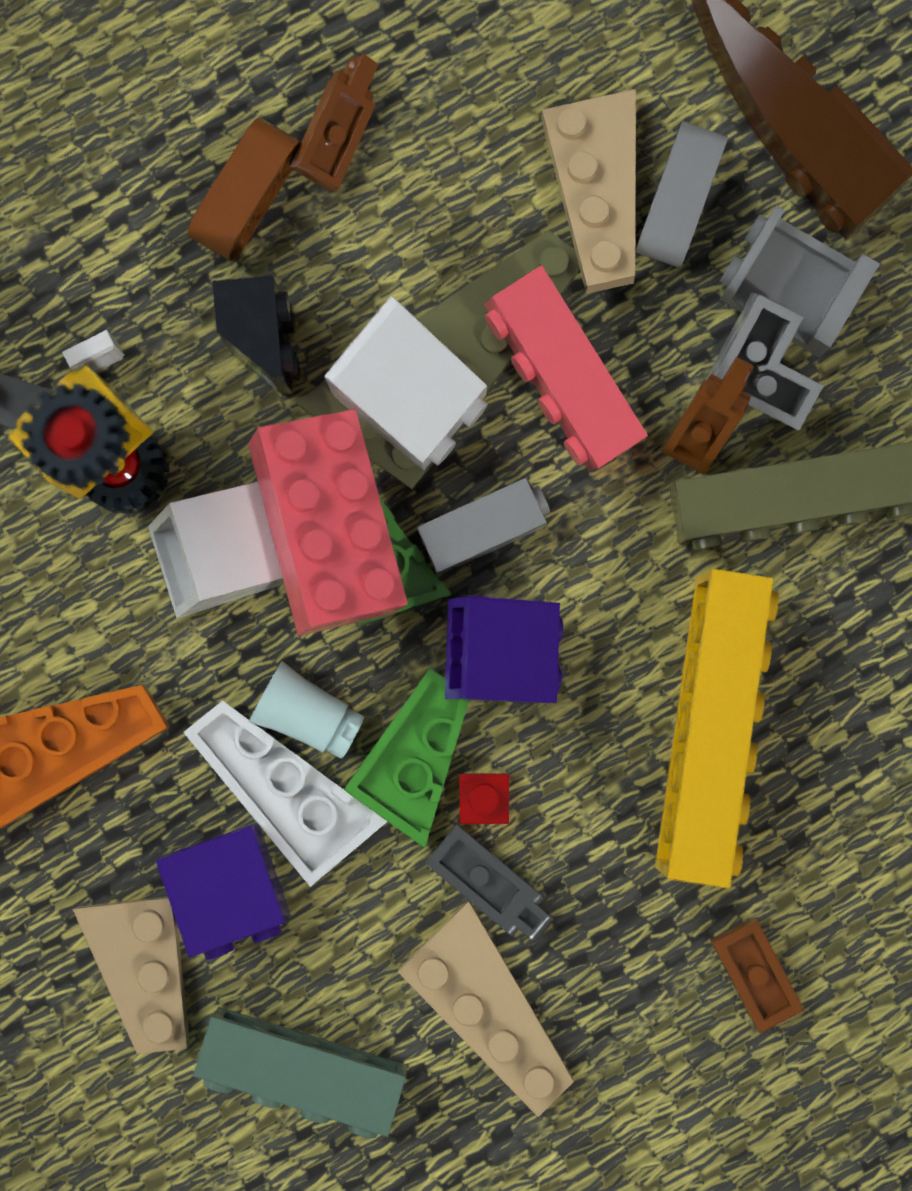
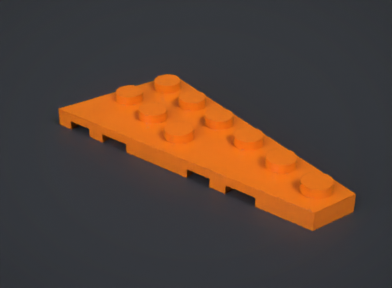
[0,685,170,829]

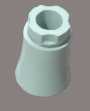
[249,661,365,758]

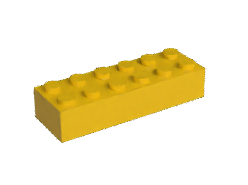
[655,569,779,888]

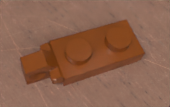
[290,53,379,192]
[662,356,754,475]

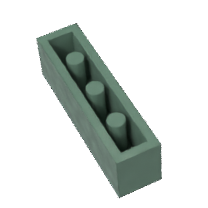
[193,1007,408,1138]

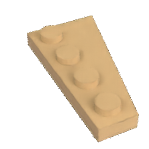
[542,89,636,294]
[398,900,574,1117]

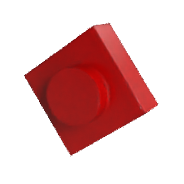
[459,773,509,824]

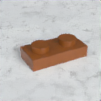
[710,917,804,1034]

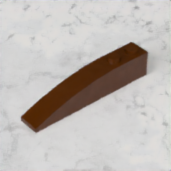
[691,0,912,240]

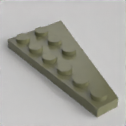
[296,230,580,491]

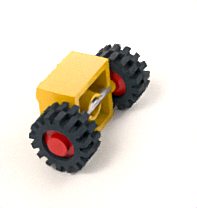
[8,365,169,514]

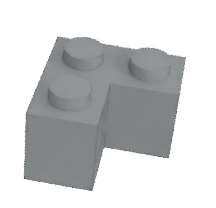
[706,292,824,431]

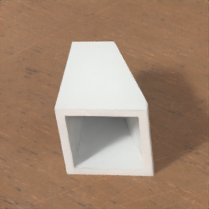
[324,297,488,470]
[148,482,284,618]

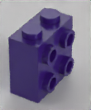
[445,596,563,703]
[156,822,291,960]

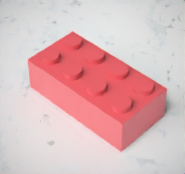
[248,409,408,636]

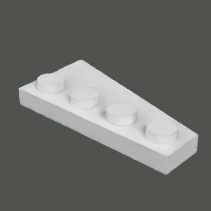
[183,700,387,887]

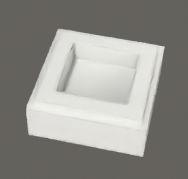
[62,330,125,373]

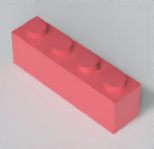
[484,265,648,470]

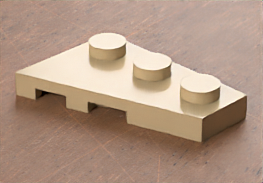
[73,896,190,1054]

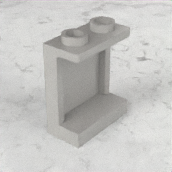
[720,205,880,358]

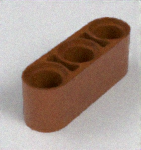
[188,117,301,262]

